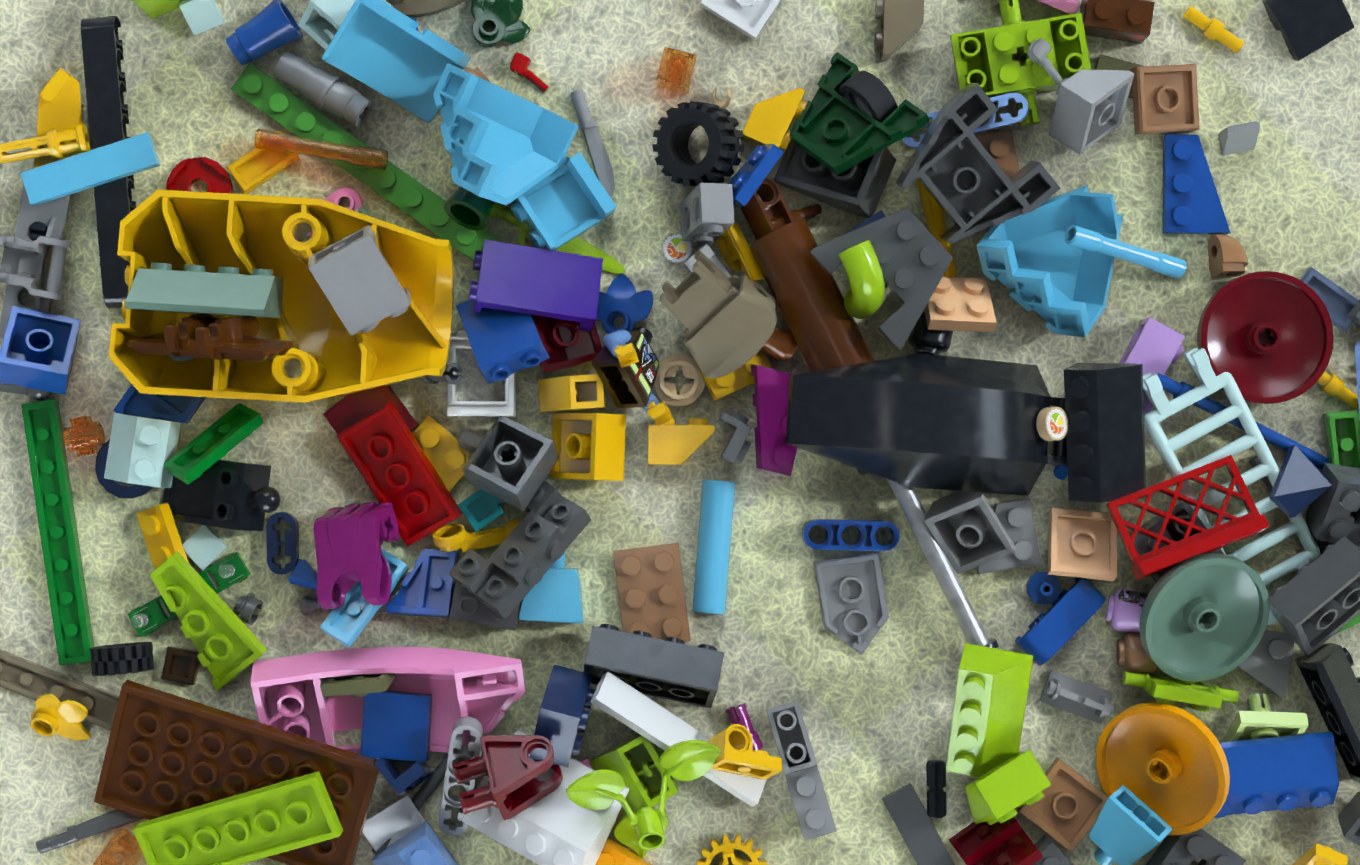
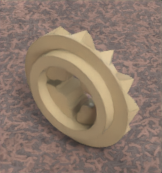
[653,354,705,407]

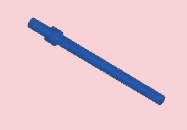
[1157,373,1329,469]

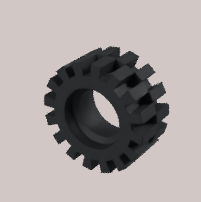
[90,642,154,676]

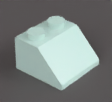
[104,413,181,488]

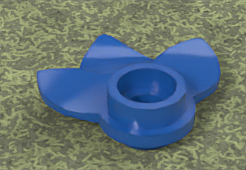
[597,273,654,334]

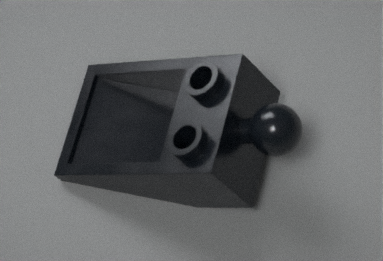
[162,459,281,531]

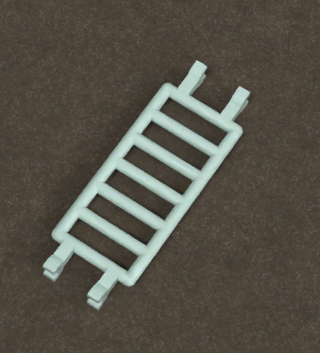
[1143,347,1320,626]

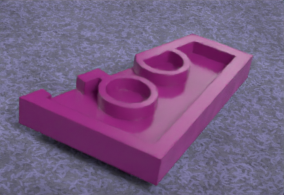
[751,364,797,476]

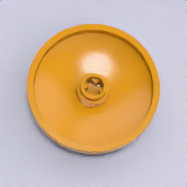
[1096,702,1230,835]

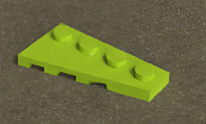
[149,551,267,691]

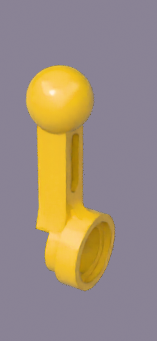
[432,519,522,553]

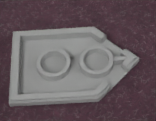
[814,552,889,655]

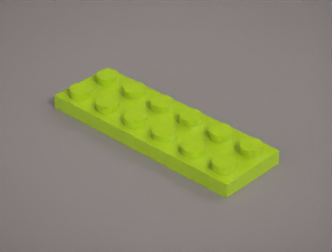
[132,771,343,865]

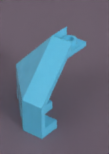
[433,63,579,206]
[977,185,1123,337]

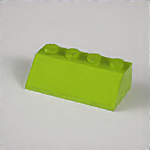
[946,643,1034,777]

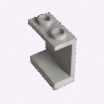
[308,225,411,336]

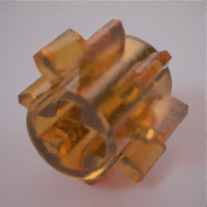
[63,416,105,457]

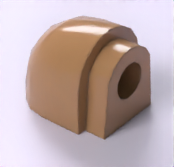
[1208,235,1249,279]

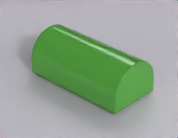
[1323,410,1360,468]

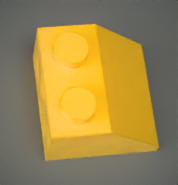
[550,413,626,481]

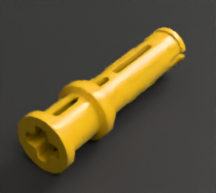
[0,124,91,164]

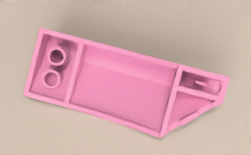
[250,647,526,754]

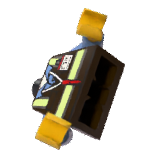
[592,327,673,426]

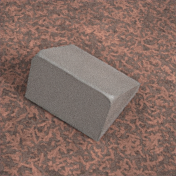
[1218,121,1260,156]

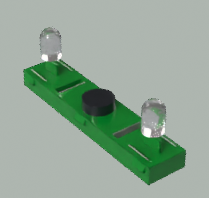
[127,552,251,637]

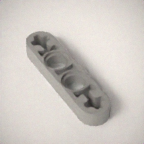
[438,716,483,835]

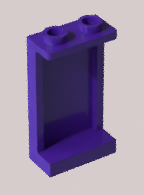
[468,239,603,332]

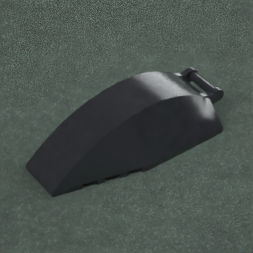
[785,353,1067,496]

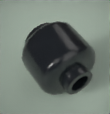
[908,312,953,355]

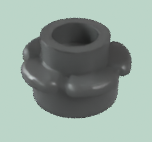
[233,593,263,625]

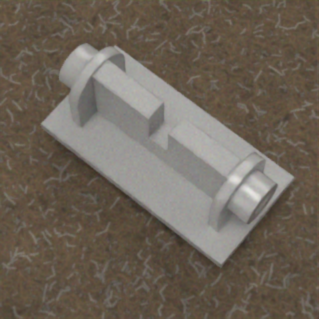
[1039,670,1113,724]

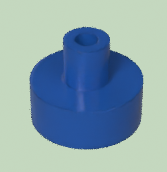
[1026,571,1061,605]

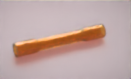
[254,129,388,170]

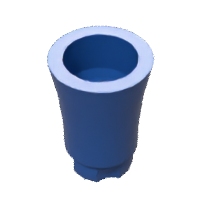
[225,0,303,65]

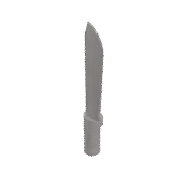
[571,89,615,198]

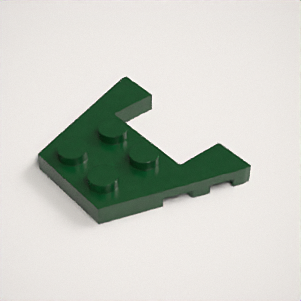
[789,52,929,175]

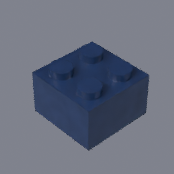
[529,664,596,767]

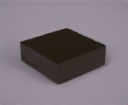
[161,646,200,685]

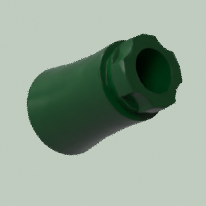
[444,186,495,230]

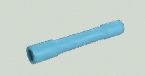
[1065,225,1187,279]

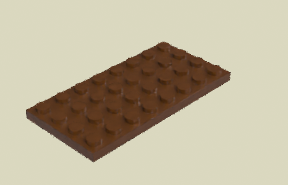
[94,680,379,865]

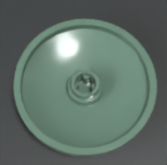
[1139,553,1270,682]

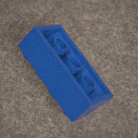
[1215,731,1339,818]

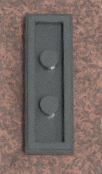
[882,783,955,865]

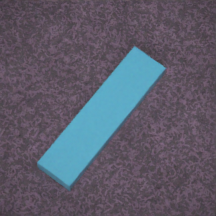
[20,132,160,206]

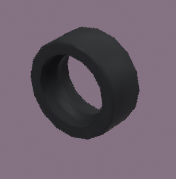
[838,71,898,123]

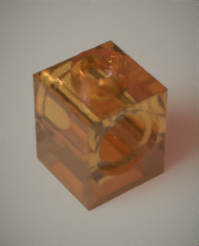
[656,47,697,94]
[93,828,144,865]

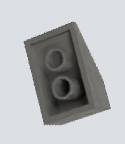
[774,140,896,218]

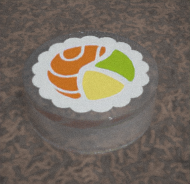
[661,232,694,266]

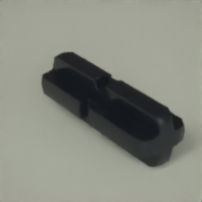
[926,760,947,818]

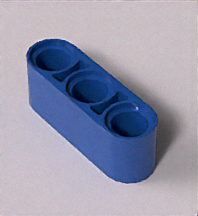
[802,519,900,551]
[1015,577,1106,666]

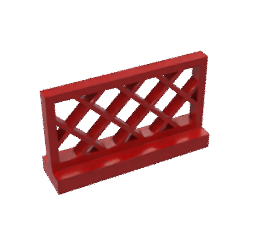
[1106,455,1270,581]

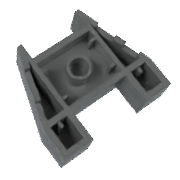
[896,83,1061,244]

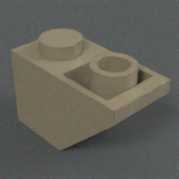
[874,0,924,61]

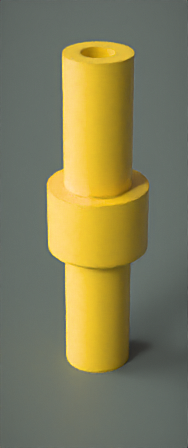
[1182,5,1245,53]
[1317,371,1359,410]

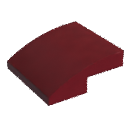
[323,384,419,434]
[949,817,1043,865]

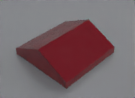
[531,315,602,374]

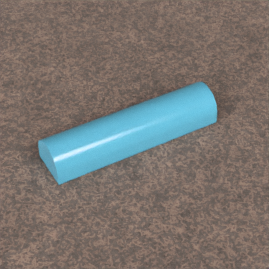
[692,480,735,614]

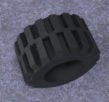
[652,101,744,186]

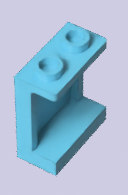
[510,152,617,251]

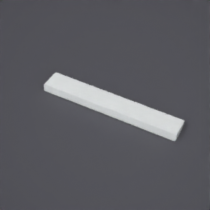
[591,672,767,807]

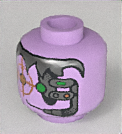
[1106,588,1148,633]

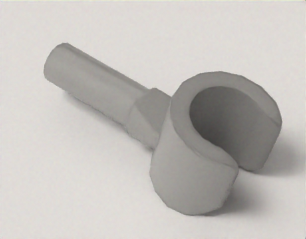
[1027,38,1063,84]

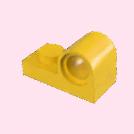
[709,724,782,780]

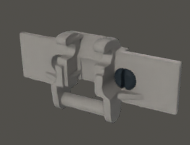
[0,184,72,339]

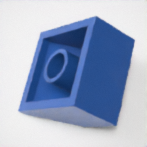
[0,306,81,395]

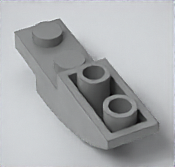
[766,700,837,841]

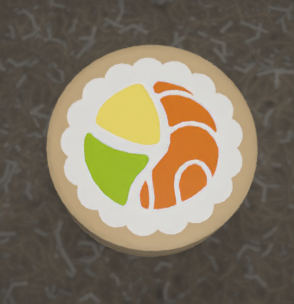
[1036,407,1068,441]

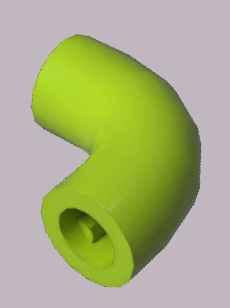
[838,240,885,319]

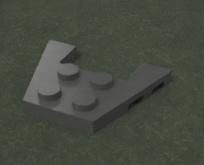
[809,207,953,350]

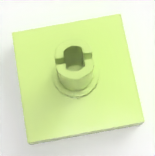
[1223,693,1309,742]

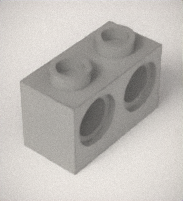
[680,183,734,246]

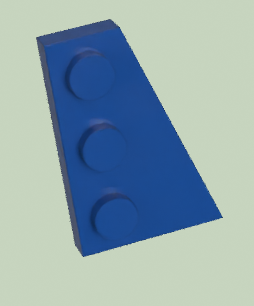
[1163,134,1231,234]

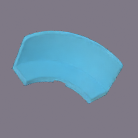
[322,0,471,122]

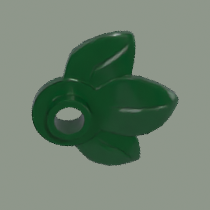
[471,0,531,47]

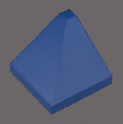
[288,559,317,590]

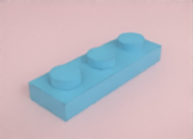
[320,549,409,648]

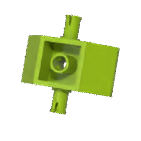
[950,0,1091,127]

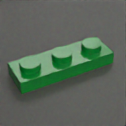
[164,403,264,485]

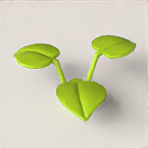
[566,740,722,858]

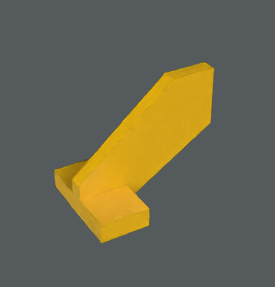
[34,66,83,168]

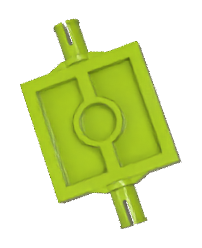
[1122,671,1239,712]

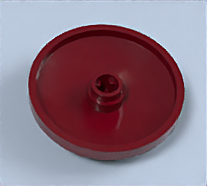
[1197,271,1334,404]

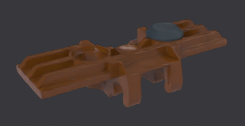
[128,314,294,361]

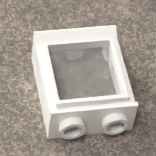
[447,330,516,417]

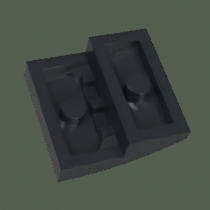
[1262,0,1354,61]

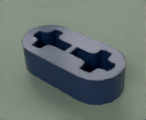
[266,512,299,575]

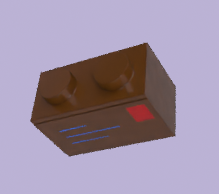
[1080,0,1155,44]

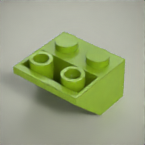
[589,733,679,818]
[965,749,1051,825]

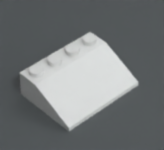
[462,730,629,865]

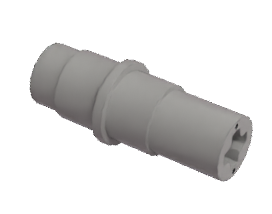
[274,51,373,127]

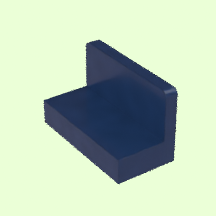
[374,758,433,795]

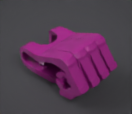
[313,502,399,609]

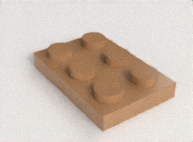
[613,543,691,642]

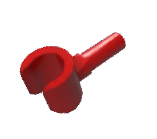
[510,52,549,93]

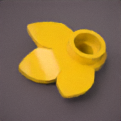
[30,694,91,740]

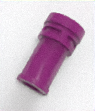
[726,703,763,751]

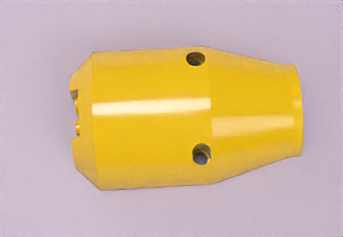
[108,189,454,403]

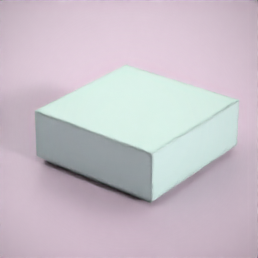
[179,0,224,35]
[183,525,228,571]

